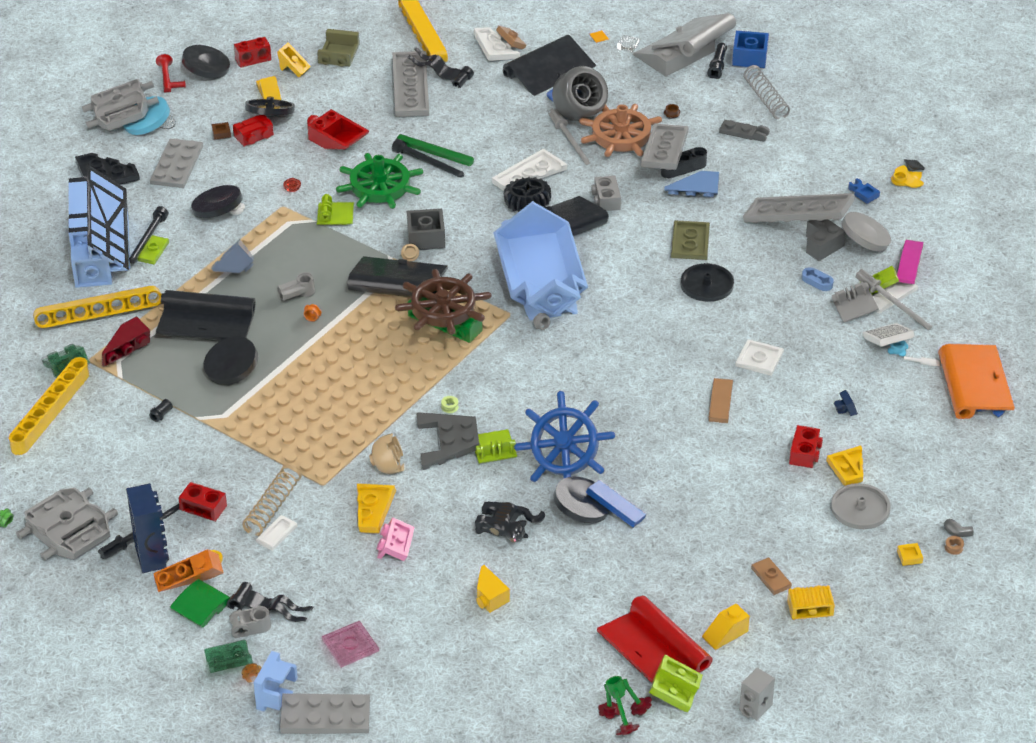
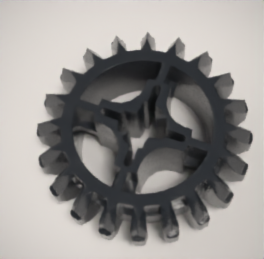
[504,176,552,212]

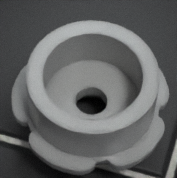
[533,313,550,330]

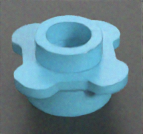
[888,340,909,356]

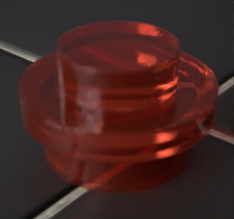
[283,178,301,192]

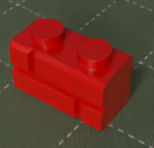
[233,114,274,147]

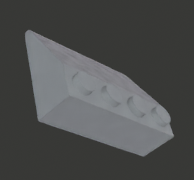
[632,37,715,77]

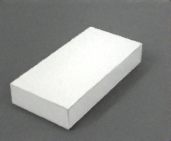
[256,515,298,551]

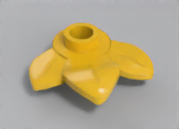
[891,165,924,188]

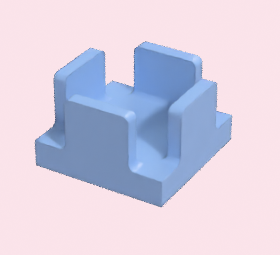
[253,651,298,712]

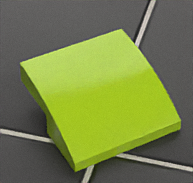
[649,655,703,712]

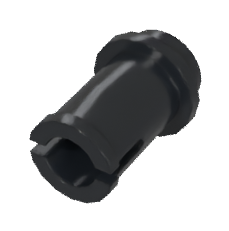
[149,399,173,422]

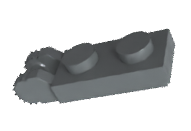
[719,119,770,142]

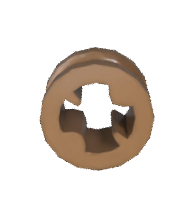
[945,536,964,555]

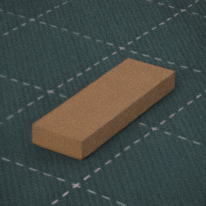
[709,378,733,423]

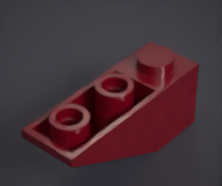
[102,316,150,367]

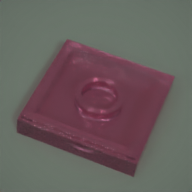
[322,620,379,668]

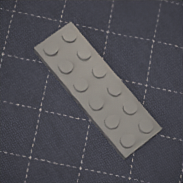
[392,51,429,117]
[743,193,855,223]

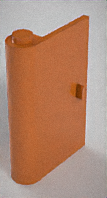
[938,344,1015,419]

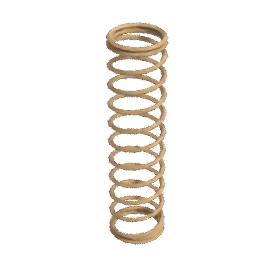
[242,464,302,536]

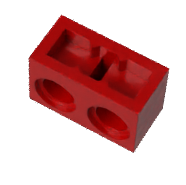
[234,37,272,68]
[789,425,823,468]
[178,482,227,522]

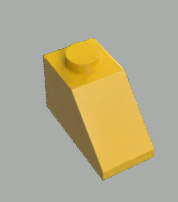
[476,565,510,613]
[702,603,750,650]

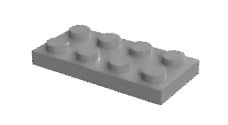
[641,123,689,170]
[150,138,203,188]
[280,693,370,734]

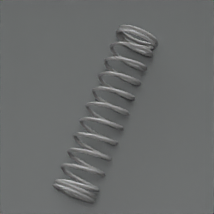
[743,65,790,119]

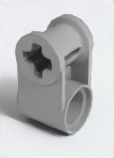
[229,606,271,638]

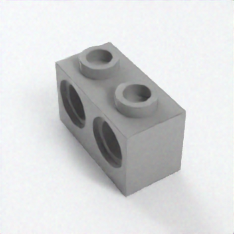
[591,176,621,211]

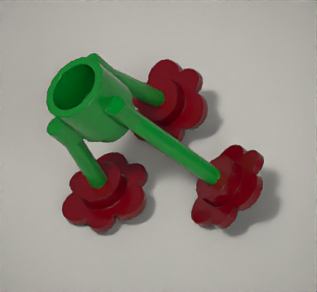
[598,676,652,735]

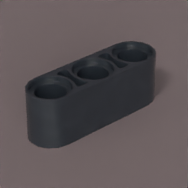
[661,147,707,179]

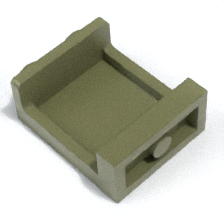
[317,29,360,67]

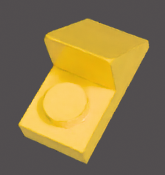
[277,42,311,77]
[256,76,281,100]

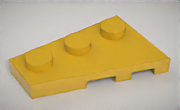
[357,483,396,533]

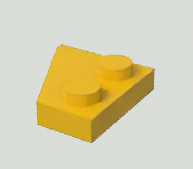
[826,445,864,486]

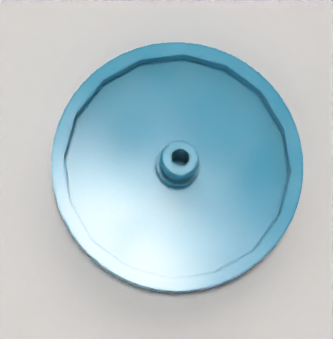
[123,96,170,135]

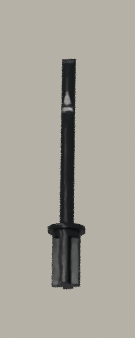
[98,504,180,559]

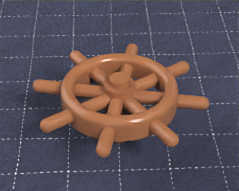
[579,104,662,157]

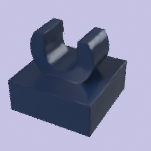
[833,390,858,416]

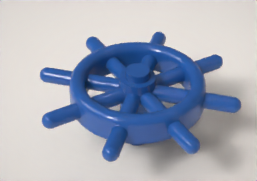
[514,391,615,482]

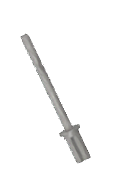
[548,108,590,165]
[855,269,932,330]

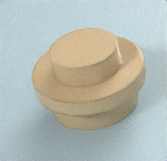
[401,244,419,261]

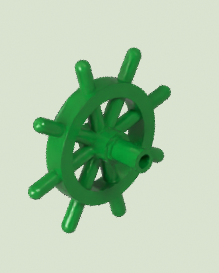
[336,153,424,209]

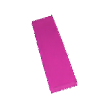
[897,239,924,284]

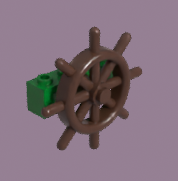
[395,269,492,343]

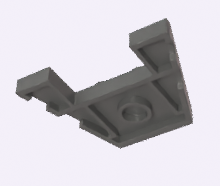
[416,412,479,470]

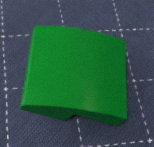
[170,579,230,628]

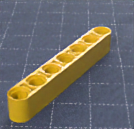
[398,0,448,62]
[33,286,162,328]
[9,357,89,455]

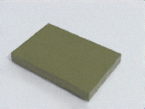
[671,220,710,260]

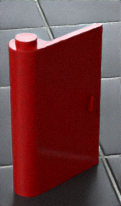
[597,595,712,683]

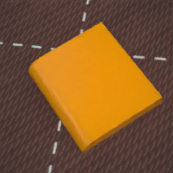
[589,30,609,43]

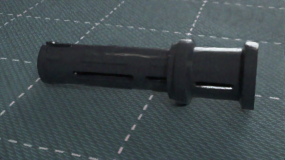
[707,42,727,79]

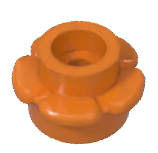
[304,304,322,322]

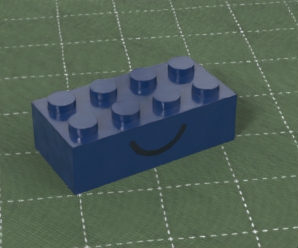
[126,483,169,573]

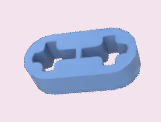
[802,267,834,291]

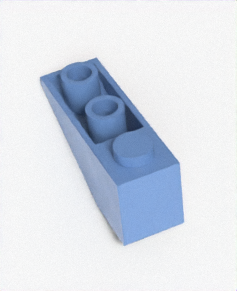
[664,171,719,198]

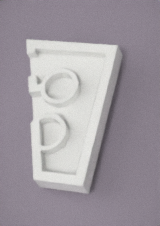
[473,27,520,61]

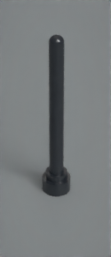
[392,138,464,178]
[129,206,169,264]

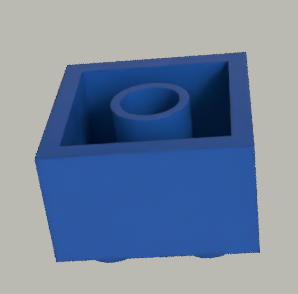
[732,30,769,68]

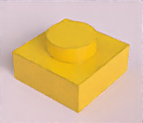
[897,543,924,566]

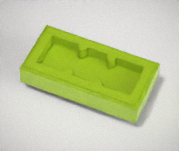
[137,235,169,265]
[860,266,899,295]

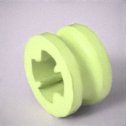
[441,396,459,413]

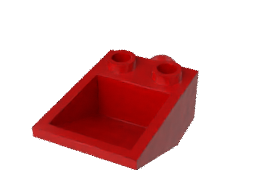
[307,109,369,150]

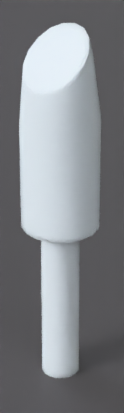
[904,356,941,366]

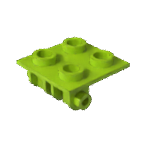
[317,194,354,225]
[475,429,517,464]

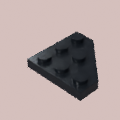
[75,153,140,185]

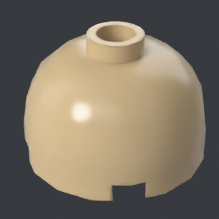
[369,433,404,474]

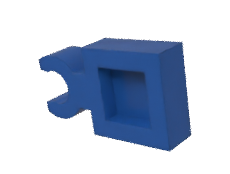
[848,178,880,204]

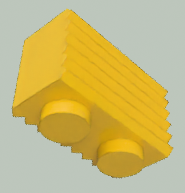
[787,585,835,620]

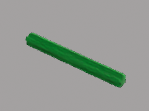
[396,134,474,166]

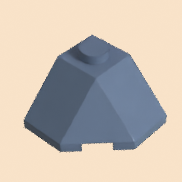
[211,239,254,273]

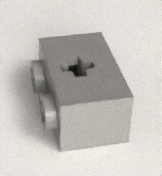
[739,668,775,721]

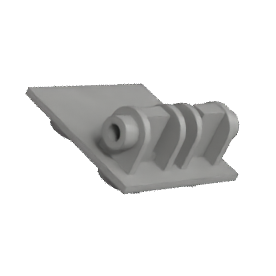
[832,281,879,323]

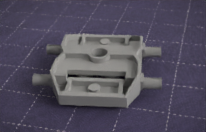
[82,79,159,131]
[16,487,118,561]

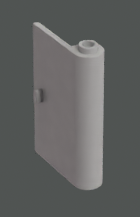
[652,13,736,57]

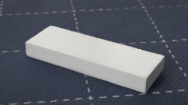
[873,282,918,314]

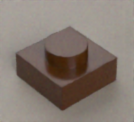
[211,122,231,140]

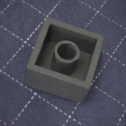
[406,208,446,250]

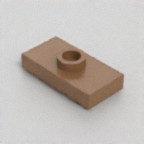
[496,25,527,49]
[751,557,792,595]

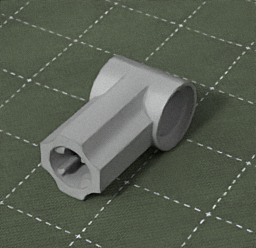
[277,272,315,301]

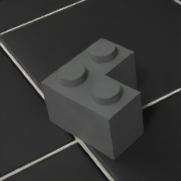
[806,219,846,261]

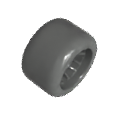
[552,66,608,121]

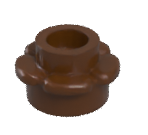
[664,104,680,118]

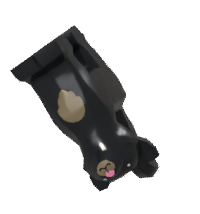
[475,501,545,542]

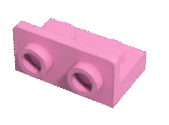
[376,518,415,561]

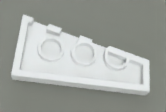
[492,149,567,191]

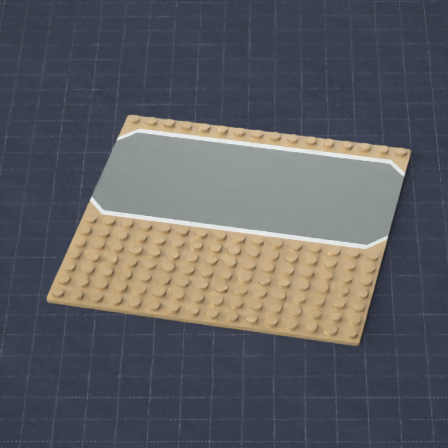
[89,206,510,486]

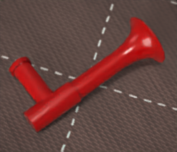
[156,54,186,93]

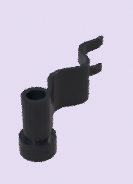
[407,47,474,88]
[227,582,314,622]

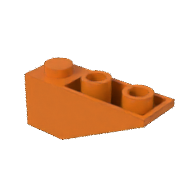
[153,549,224,592]

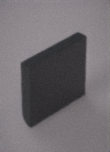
[904,159,925,170]

